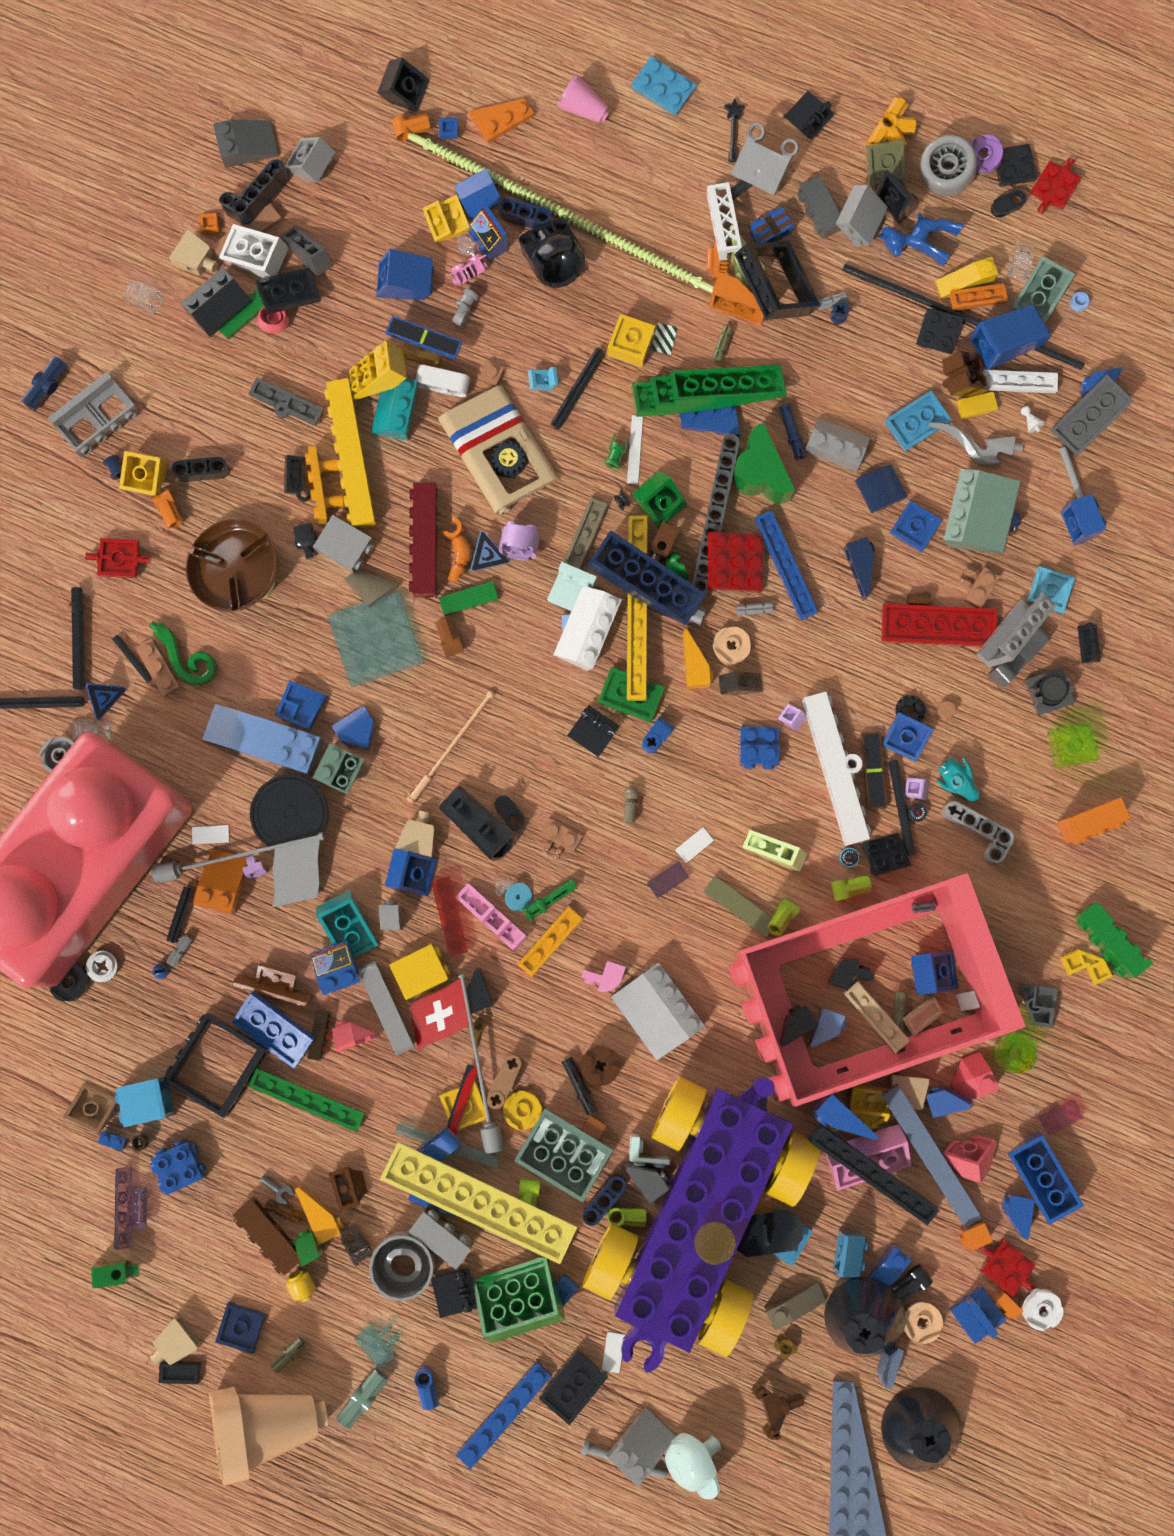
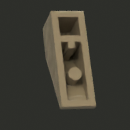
[764,1282,826,1330]

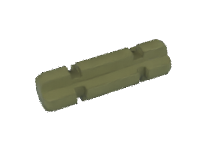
[712,325,733,362]

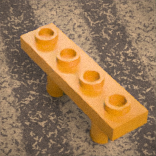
[305,446,343,525]

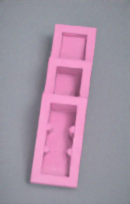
[455,883,527,951]

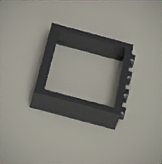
[734,241,821,320]
[164,1013,269,1119]

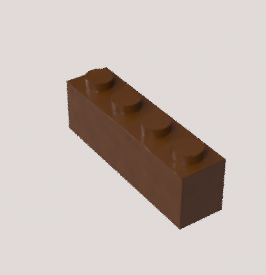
[233,1197,300,1276]

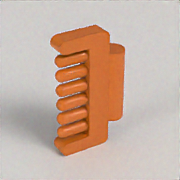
[706,241,730,279]

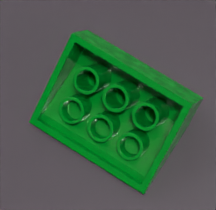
[472,1257,566,1343]

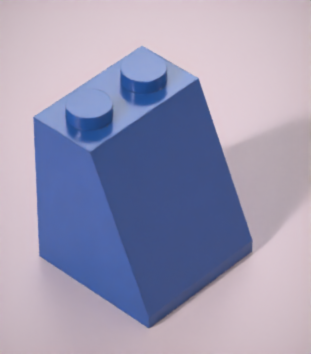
[376,249,434,300]

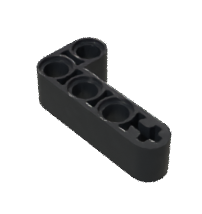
[219,159,289,225]

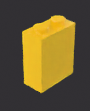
[389,944,451,1000]

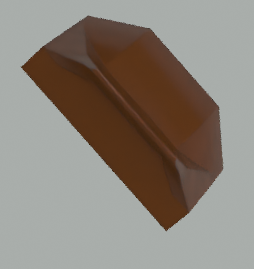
[329,1166,368,1211]

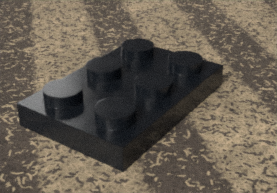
[255,267,321,315]
[539,1350,608,1426]

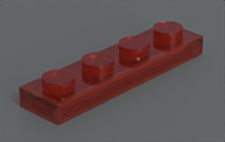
[431,876,468,957]

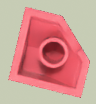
[332,1020,379,1052]
[951,1052,1000,1100]
[943,1135,997,1183]

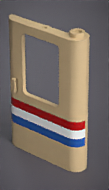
[438,385,559,515]

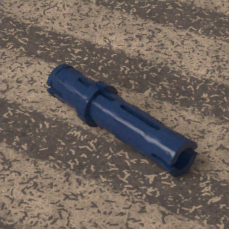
[779,403,806,460]

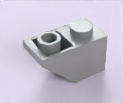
[379,901,402,930]

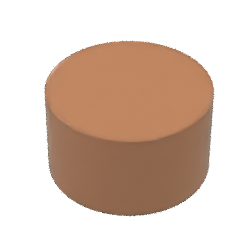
[937,701,956,721]

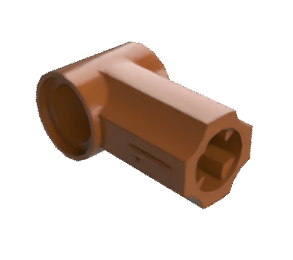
[435,617,464,658]

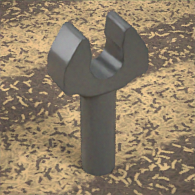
[259,1174,295,1204]

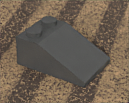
[213,120,279,168]

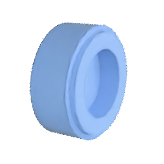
[1069,291,1090,312]

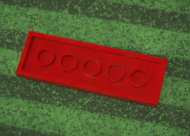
[881,604,997,647]

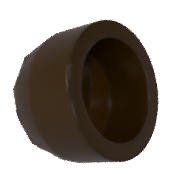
[131,1134,149,1151]

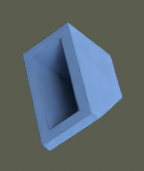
[808,1008,847,1047]

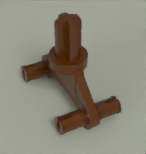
[751,1386,804,1440]

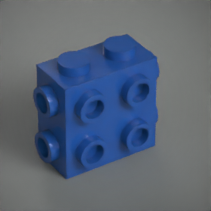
[150,1139,207,1196]

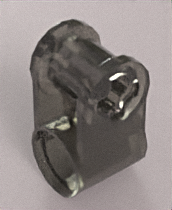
[341,1226,373,1267]

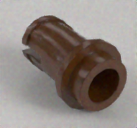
[907,591,931,606]

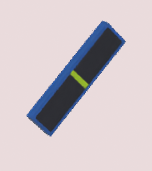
[385,316,463,360]

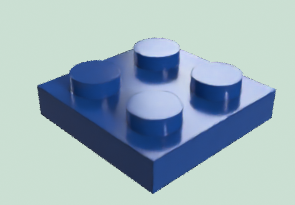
[889,501,942,553]

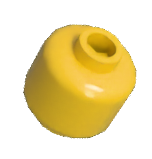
[286,1270,316,1302]

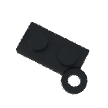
[284,455,311,502]

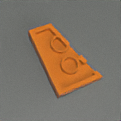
[468,98,534,144]

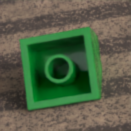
[632,471,687,528]

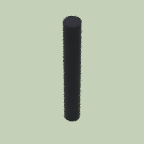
[112,635,153,683]

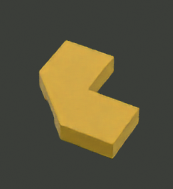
[1059,949,1113,985]

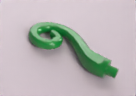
[149,621,216,686]

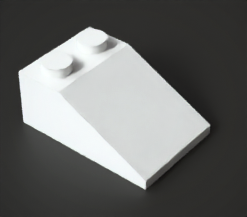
[219,224,289,278]

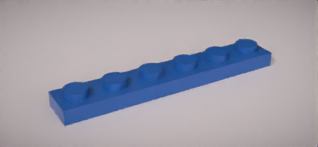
[754,510,818,621]
[456,1361,552,1470]

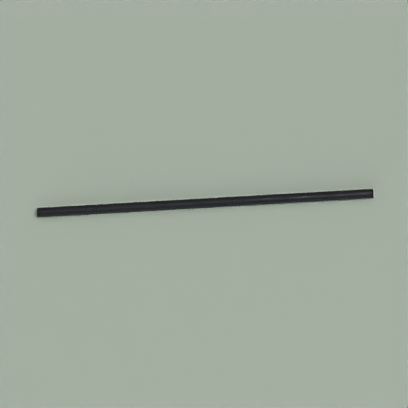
[842,264,1085,370]

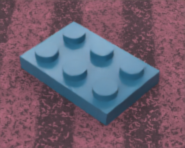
[631,56,697,116]
[884,391,952,452]

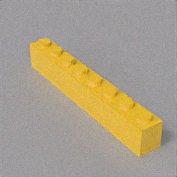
[324,378,376,530]

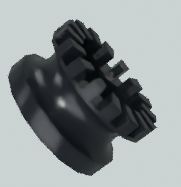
[614,491,630,510]

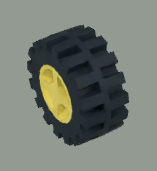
[492,441,525,478]

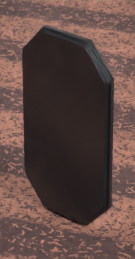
[737,1210,803,1257]

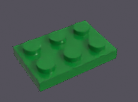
[598,667,665,723]

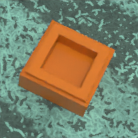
[199,213,220,234]

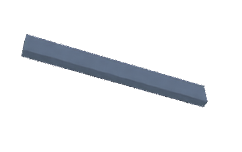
[881,1084,982,1228]

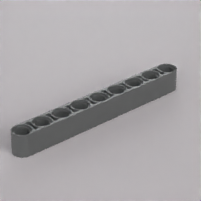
[692,434,739,596]

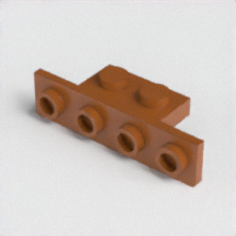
[232,962,313,1006]

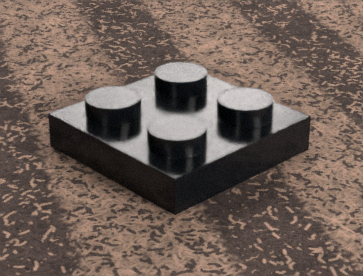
[996,144,1037,187]

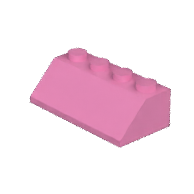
[825,1124,911,1191]

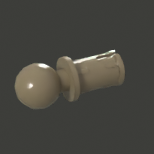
[623,787,639,823]

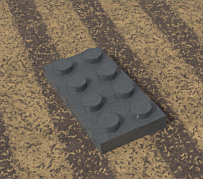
[1050,374,1134,456]

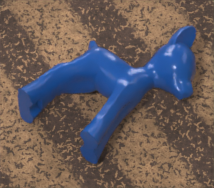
[878,213,963,267]

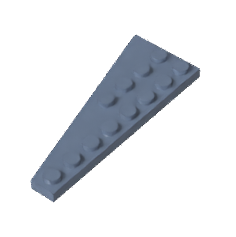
[828,1380,886,1536]

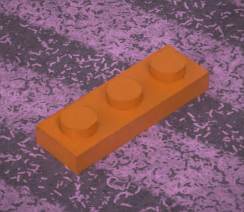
[949,283,1008,311]

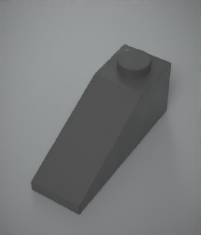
[280,226,332,276]

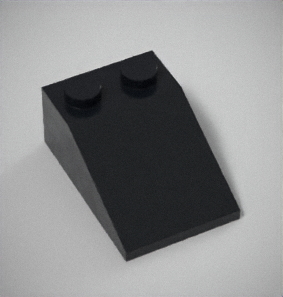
[876,170,919,224]

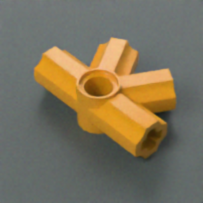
[866,97,916,147]

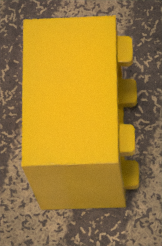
[607,314,655,368]

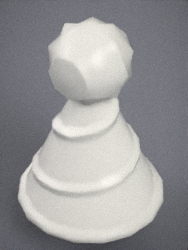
[1021,406,1044,433]

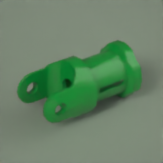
[604,433,628,469]

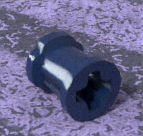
[830,302,849,325]
[103,455,122,480]

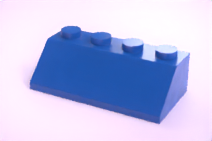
[1007,1132,1084,1225]

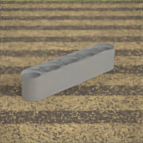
[357,961,415,1056]

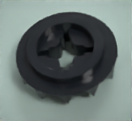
[895,695,926,722]

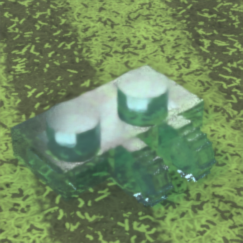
[354,1324,400,1370]

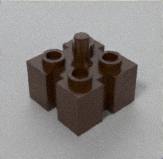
[942,351,990,398]

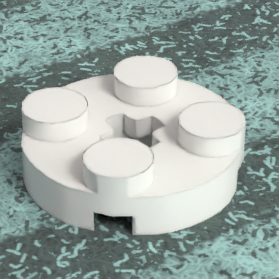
[1022,1289,1064,1331]

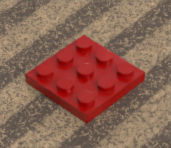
[708,532,763,592]

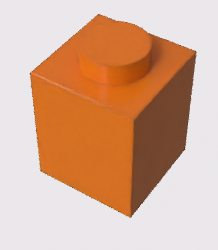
[959,1220,993,1251]

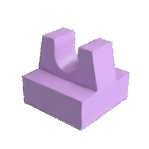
[242,855,267,880]

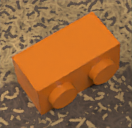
[994,1291,1023,1320]

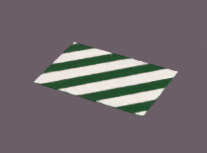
[651,323,678,355]

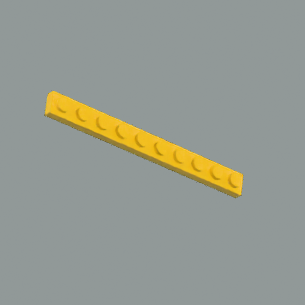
[627,516,648,701]

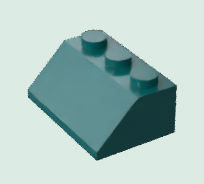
[371,378,419,441]

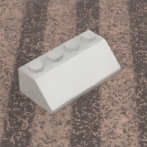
[553,586,621,671]

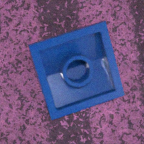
[454,168,502,220]
[882,712,934,762]

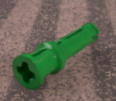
[521,878,578,922]

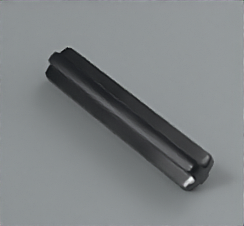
[166,887,194,943]

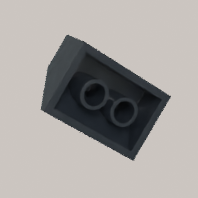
[180,267,252,337]

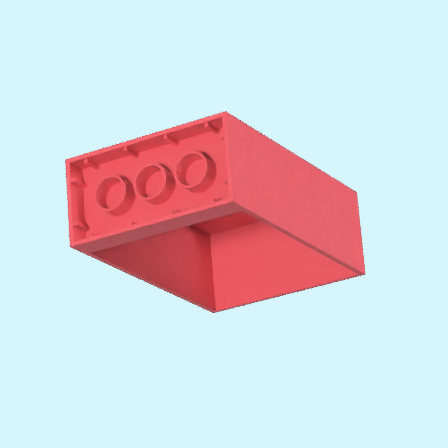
[728,873,1026,1107]

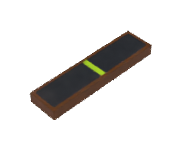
[860,732,887,810]

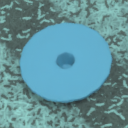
[505,883,532,911]

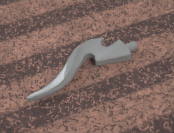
[928,423,1023,465]

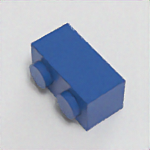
[98,1130,128,1151]

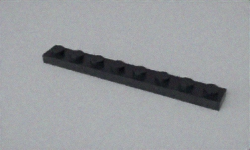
[808,1123,940,1225]

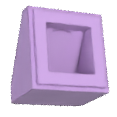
[777,703,807,732]
[904,777,929,801]

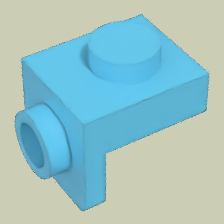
[528,367,559,391]

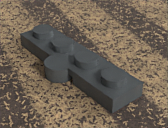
[248,378,324,427]

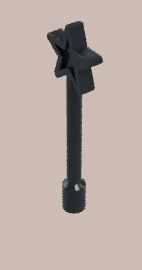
[724,99,745,163]

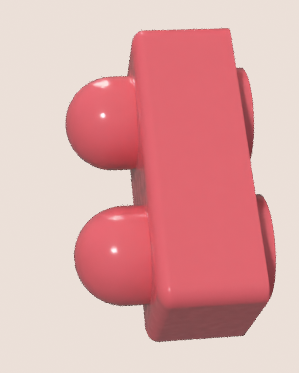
[0,732,192,987]

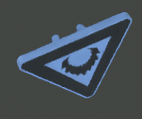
[470,531,509,571]

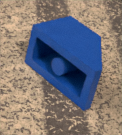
[1079,367,1123,397]
[926,1085,974,1118]
[1002,1193,1035,1240]

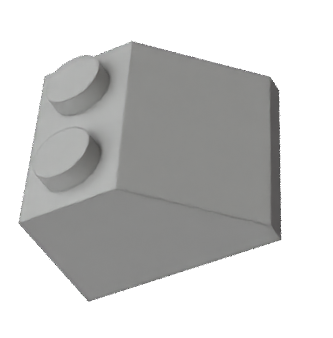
[285,137,335,182]

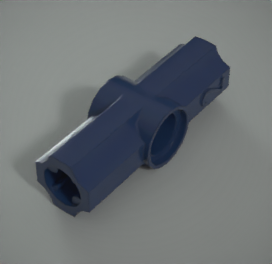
[21,356,68,411]

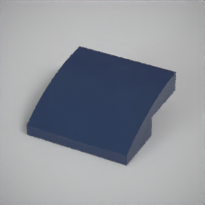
[855,464,907,514]

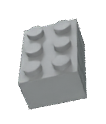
[409,1208,473,1269]

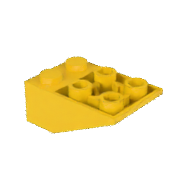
[349,340,407,400]

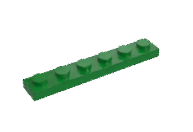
[248,1068,365,1132]

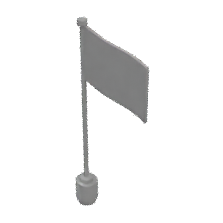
[151,832,325,907]

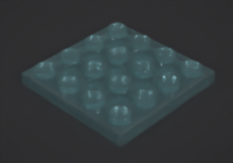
[327,592,423,688]

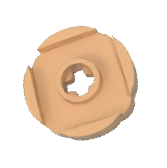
[712,627,751,666]
[904,1301,943,1344]

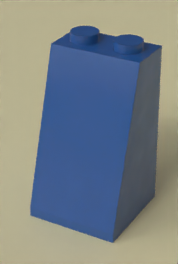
[970,305,1051,371]

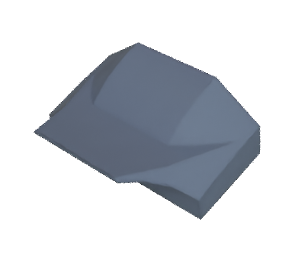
[876,1345,904,1390]

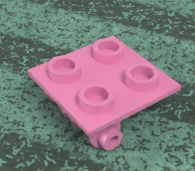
[448,253,488,286]

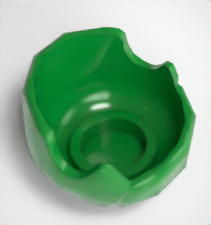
[666,552,689,580]

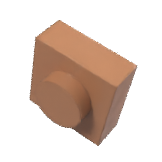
[479,361,504,386]

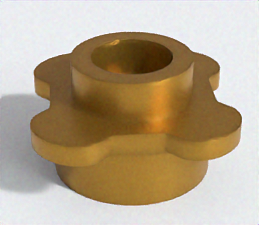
[774,1334,798,1359]

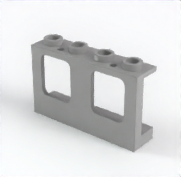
[48,372,139,457]
[976,592,1056,668]

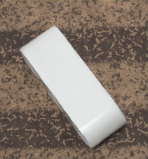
[415,365,471,397]

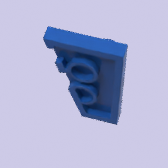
[679,406,741,437]

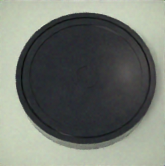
[250,775,329,850]

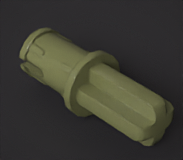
[892,991,907,1031]
[270,1336,307,1373]

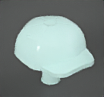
[665,1433,721,1499]

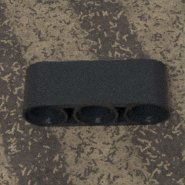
[172,457,230,482]

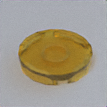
[694,1221,736,1265]

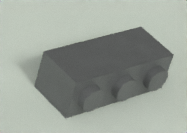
[797,175,841,239]

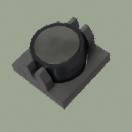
[1025,667,1075,716]

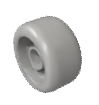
[920,135,977,196]

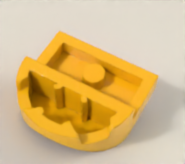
[849,1085,890,1129]

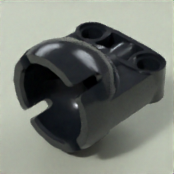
[519,218,585,288]

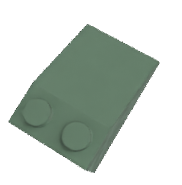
[1012,256,1075,325]

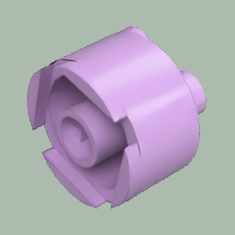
[499,521,540,561]

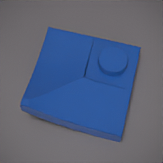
[275,680,328,730]

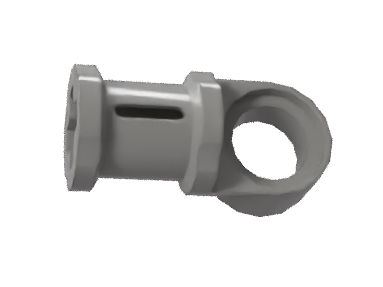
[453,288,479,328]

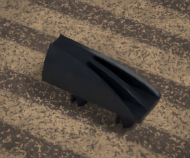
[439,786,515,861]

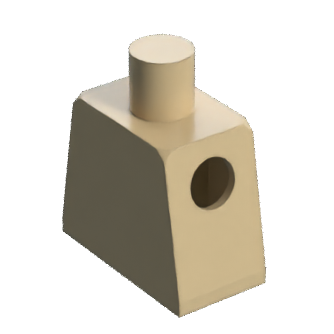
[169,229,218,276]
[396,811,436,858]
[889,1074,930,1110]
[150,1315,202,1365]

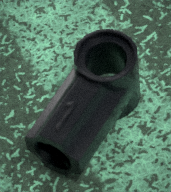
[891,1264,933,1303]

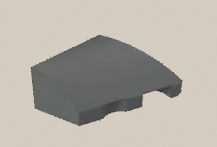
[1019,983,1058,1028]

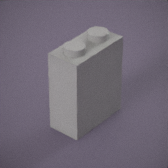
[836,185,888,247]
[313,515,374,573]

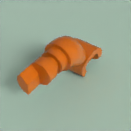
[443,517,472,582]

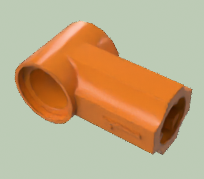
[392,113,431,141]
[151,488,183,529]

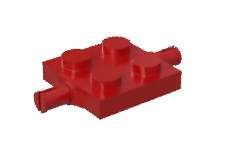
[1030,158,1082,214]
[85,538,151,578]
[978,1239,1037,1297]

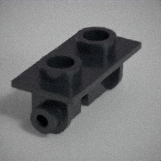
[1077,623,1101,663]

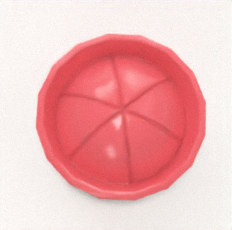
[256,306,290,334]

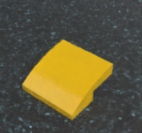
[422,194,470,242]

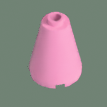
[557,74,609,123]

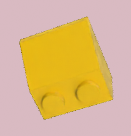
[119,451,168,496]

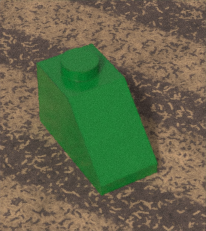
[294,1229,325,1266]

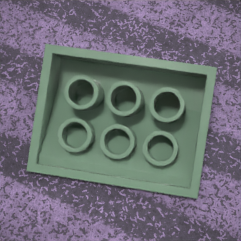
[944,469,1021,554]
[514,1109,613,1202]

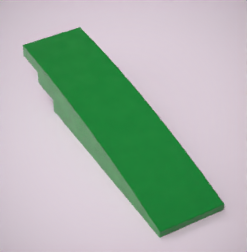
[631,365,787,417]

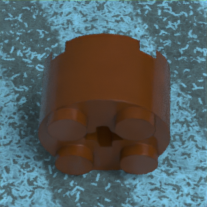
[581,1046,620,1086]

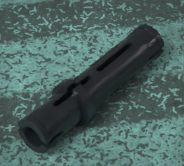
[561,1057,598,1116]

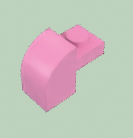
[582,961,626,992]

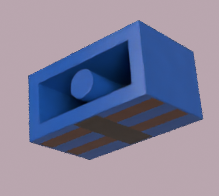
[749,207,794,243]

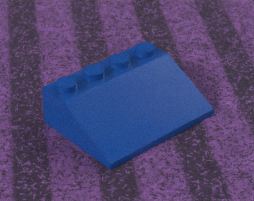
[811,1094,879,1140]

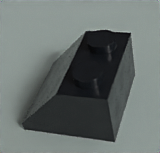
[377,57,429,112]

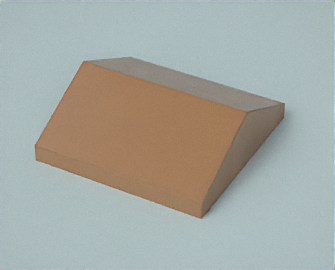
[63,1083,117,1135]

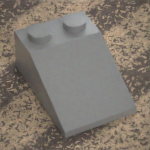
[606,1407,675,1487]

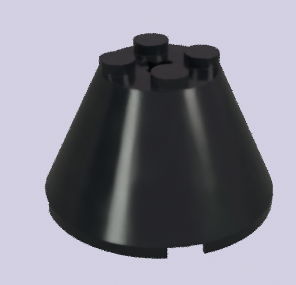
[824,1277,905,1357]
[881,1387,961,1471]

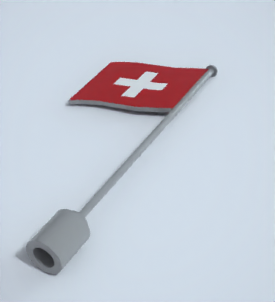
[410,974,504,1153]

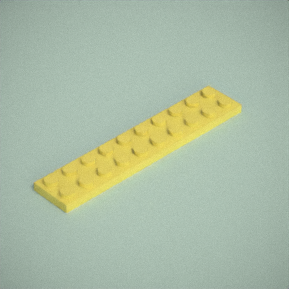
[380,1142,577,1264]

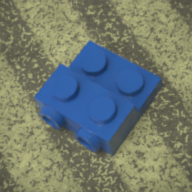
[739,726,779,770]

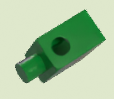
[91,1260,140,1289]

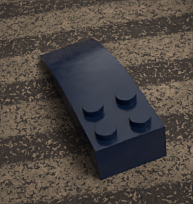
[587,530,706,626]

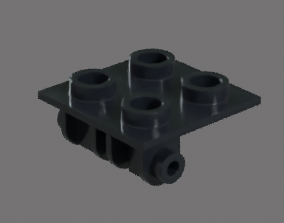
[784,91,835,140]
[916,308,963,354]
[567,705,620,757]
[861,833,911,876]
[431,1268,477,1318]

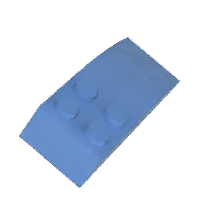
[202,704,323,776]

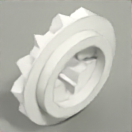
[86,951,118,982]

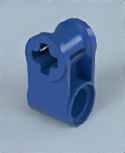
[642,717,675,754]

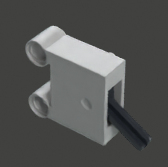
[725,123,799,200]

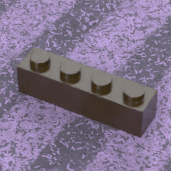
[307,1010,331,1061]

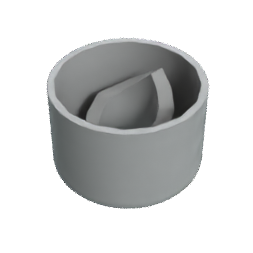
[369,1231,436,1301]

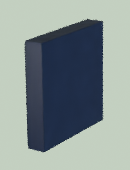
[215,1302,266,1354]

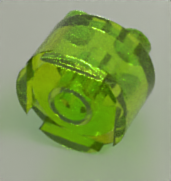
[992,1033,1037,1074]

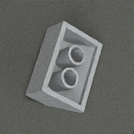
[805,417,870,472]

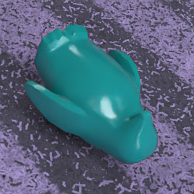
[937,757,981,802]

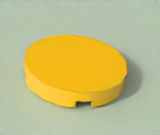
[503,1090,542,1130]

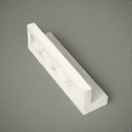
[707,182,742,261]

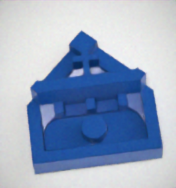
[332,706,376,750]

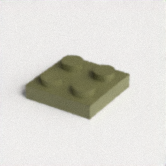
[866,139,906,185]

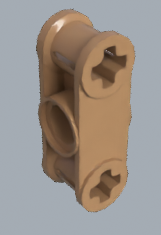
[487,1054,522,1109]

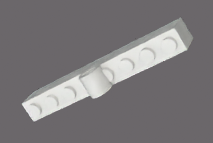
[802,692,871,846]

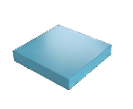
[1027,566,1075,614]

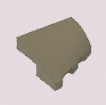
[344,570,398,608]

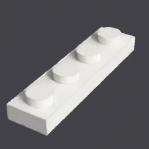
[983,370,1058,393]

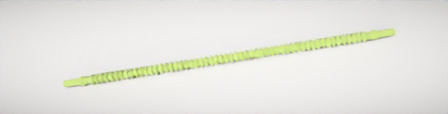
[408,133,714,293]

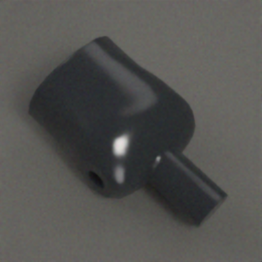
[293,523,317,560]

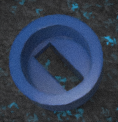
[153,963,169,979]

